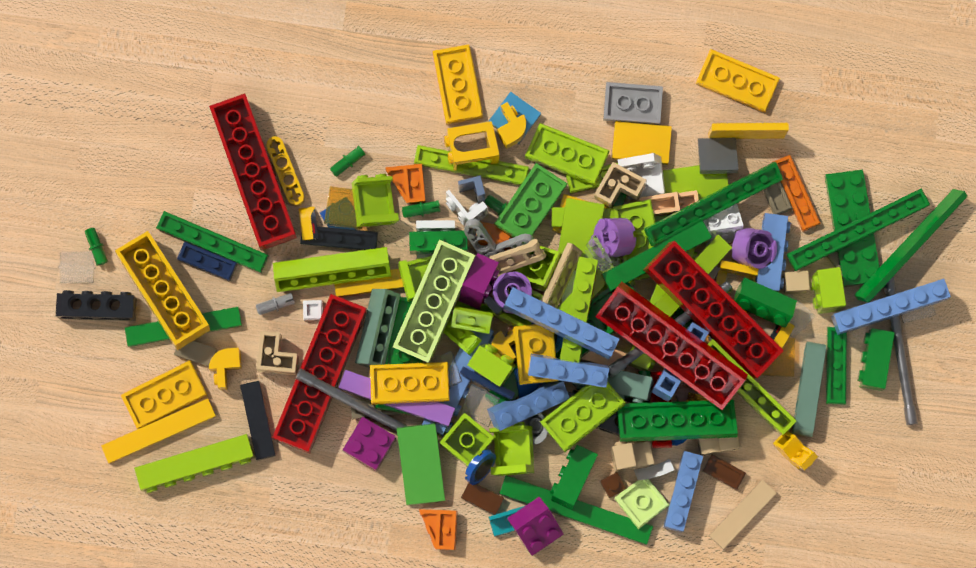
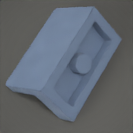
[458,176,485,203]

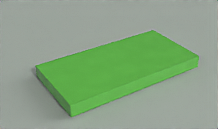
[494,163,568,244]
[397,423,445,505]

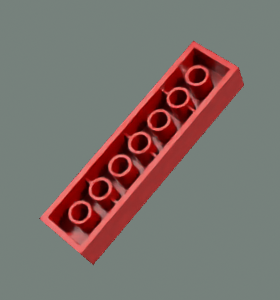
[209,93,297,251]
[643,241,784,378]
[596,281,748,410]
[272,294,367,454]

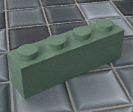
[355,289,401,368]
[572,361,655,403]

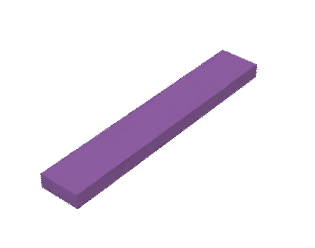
[339,370,455,427]

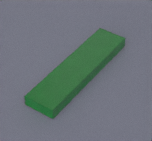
[826,327,847,405]

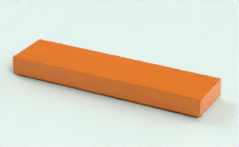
[773,155,821,232]

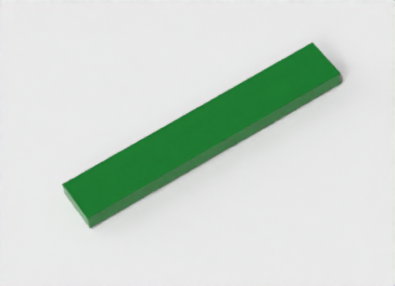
[156,211,269,273]
[601,221,712,292]
[125,307,242,347]

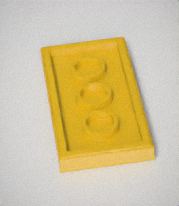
[433,44,483,125]
[696,49,780,113]
[708,123,789,139]
[121,360,207,429]
[370,362,449,405]

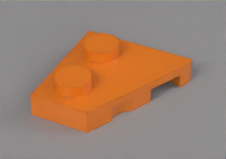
[385,164,426,204]
[419,509,458,550]

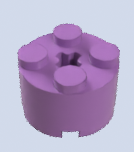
[591,218,636,257]
[732,228,777,269]
[493,272,532,314]

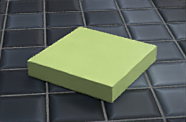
[614,479,669,529]

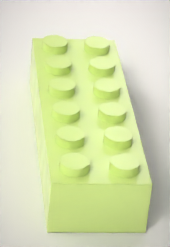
[393,240,476,363]

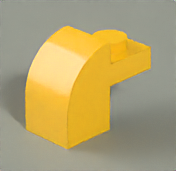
[497,102,526,149]
[491,329,517,361]
[209,348,242,390]
[773,431,818,471]

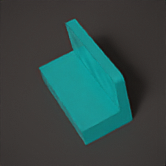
[489,506,524,537]

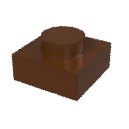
[600,472,626,498]

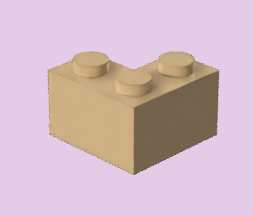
[594,162,647,208]
[257,331,299,376]
[610,441,654,473]

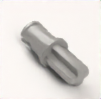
[256,293,295,315]

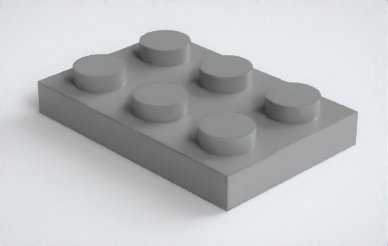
[603,82,663,125]

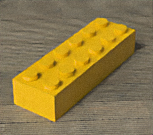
[115,231,210,350]

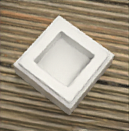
[303,300,323,321]

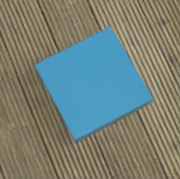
[488,91,541,144]

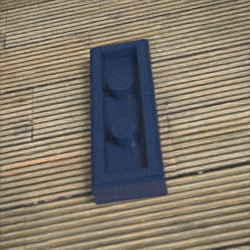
[177,242,237,281]
[460,367,515,400]

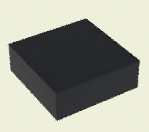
[484,296,504,316]

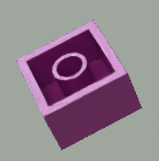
[458,253,500,310]
[342,417,397,472]
[507,497,564,556]

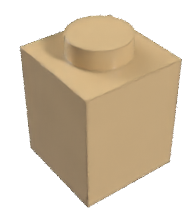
[783,271,812,294]

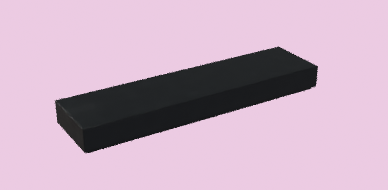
[300,227,378,250]
[240,381,276,460]

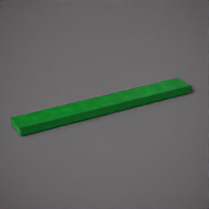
[644,162,783,247]
[787,188,930,271]
[854,189,968,303]
[499,475,653,545]

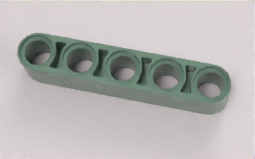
[792,341,826,437]

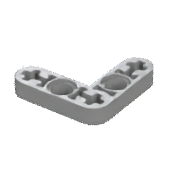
[464,219,534,258]

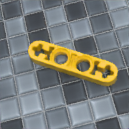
[266,136,305,207]

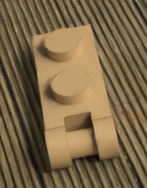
[490,239,546,275]

